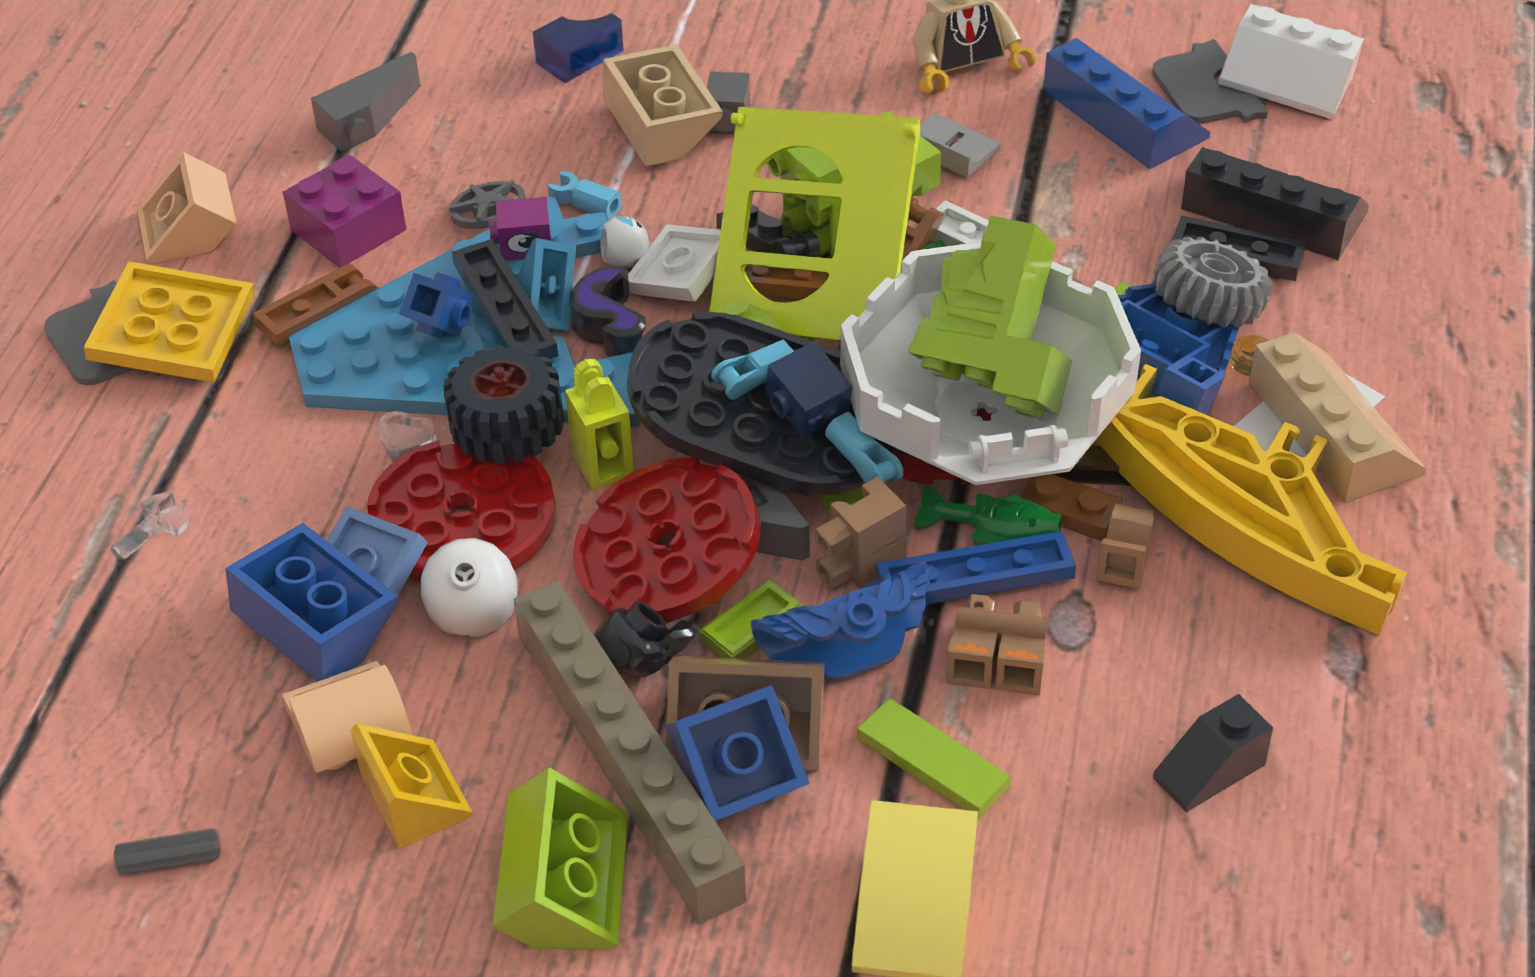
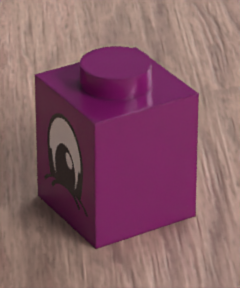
[489,197,551,261]

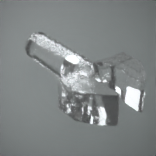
[111,492,189,561]

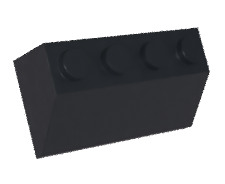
[1181,147,1369,260]

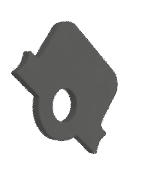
[1152,39,1268,124]
[44,280,150,385]

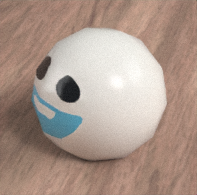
[600,216,650,269]

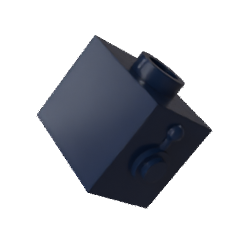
[765,341,853,438]

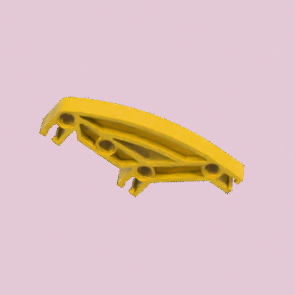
[1094,364,1408,636]

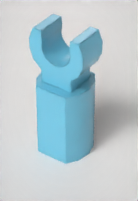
[548,171,622,220]

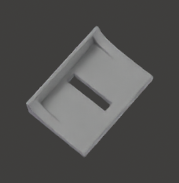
[920,113,1001,178]

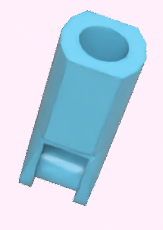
[711,339,794,400]
[825,411,903,483]

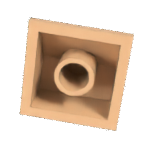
[137,152,237,264]

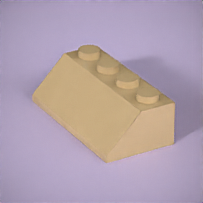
[1249,332,1426,502]

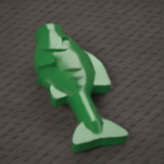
[914,486,1062,546]

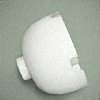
[421,538,518,638]

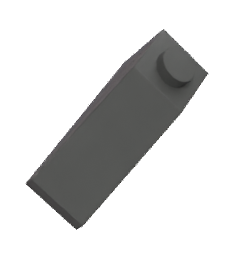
[311,51,421,152]

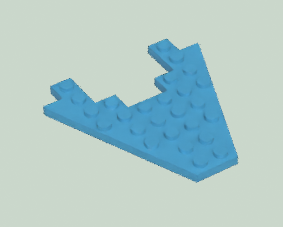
[289,196,640,427]

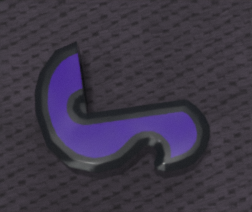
[570,266,646,357]

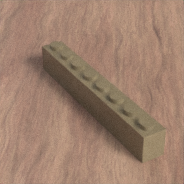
[513,580,746,925]

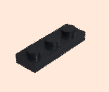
[1172,215,1307,282]

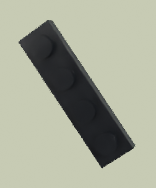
[452,239,558,359]

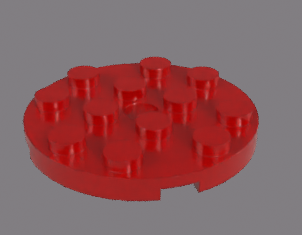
[367,440,556,582]
[573,457,761,623]

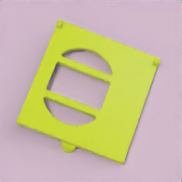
[709,107,921,341]

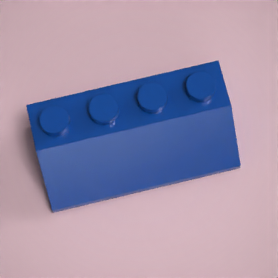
[1044,38,1210,169]

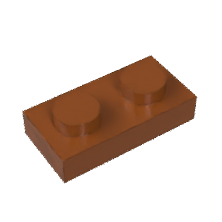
[1019,474,1123,541]

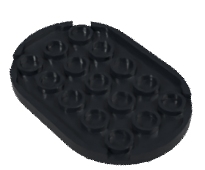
[627,312,895,496]

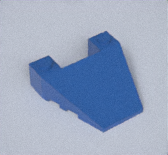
[1118,284,1239,415]

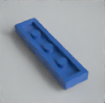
[876,531,1076,604]

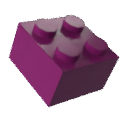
[283,154,407,268]

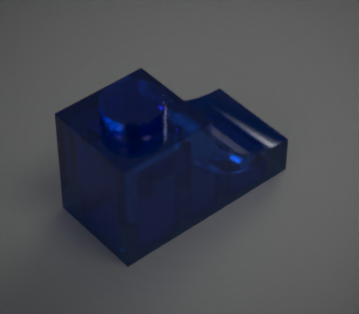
[532,13,624,83]

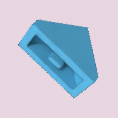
[517,238,576,331]

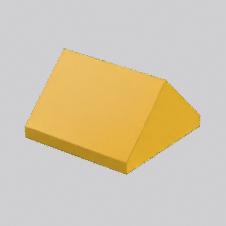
[350,723,473,848]

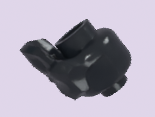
[594,601,699,678]

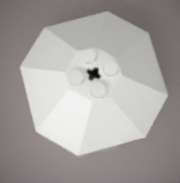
[840,242,1141,485]

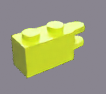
[565,358,634,491]

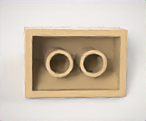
[603,44,722,166]

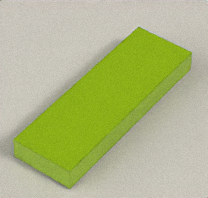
[857,698,1011,819]

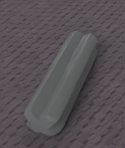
[114,828,221,874]

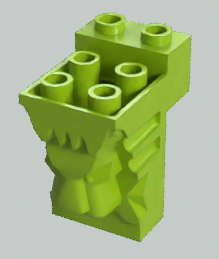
[767,110,941,259]
[908,215,1073,419]

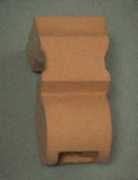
[1096,504,1154,589]

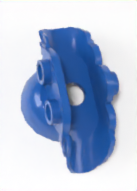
[750,560,931,681]

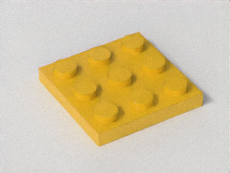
[84,261,254,383]

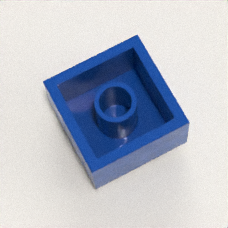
[665,685,810,821]

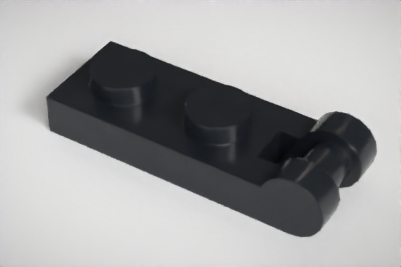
[716,205,820,257]

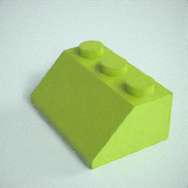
[492,767,628,950]

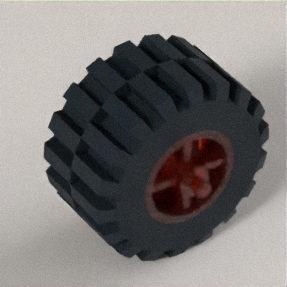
[443,346,564,464]

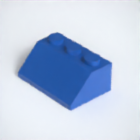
[225,523,398,682]

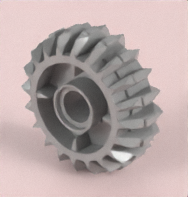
[1152,237,1272,327]

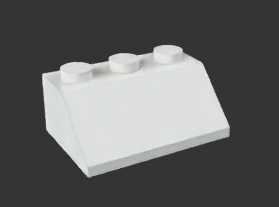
[1218,4,1364,120]

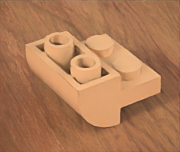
[282,661,413,773]

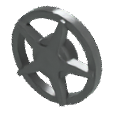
[449,180,526,229]

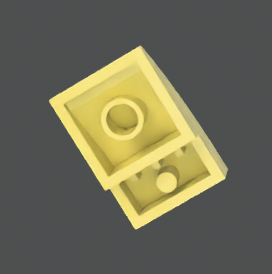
[852,800,978,977]

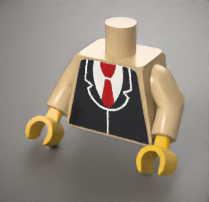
[913,0,1036,94]

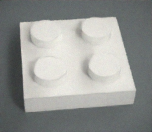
[628,224,721,302]

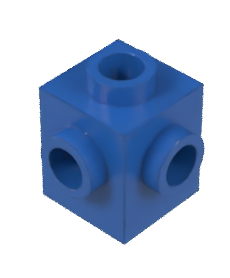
[399,272,474,339]

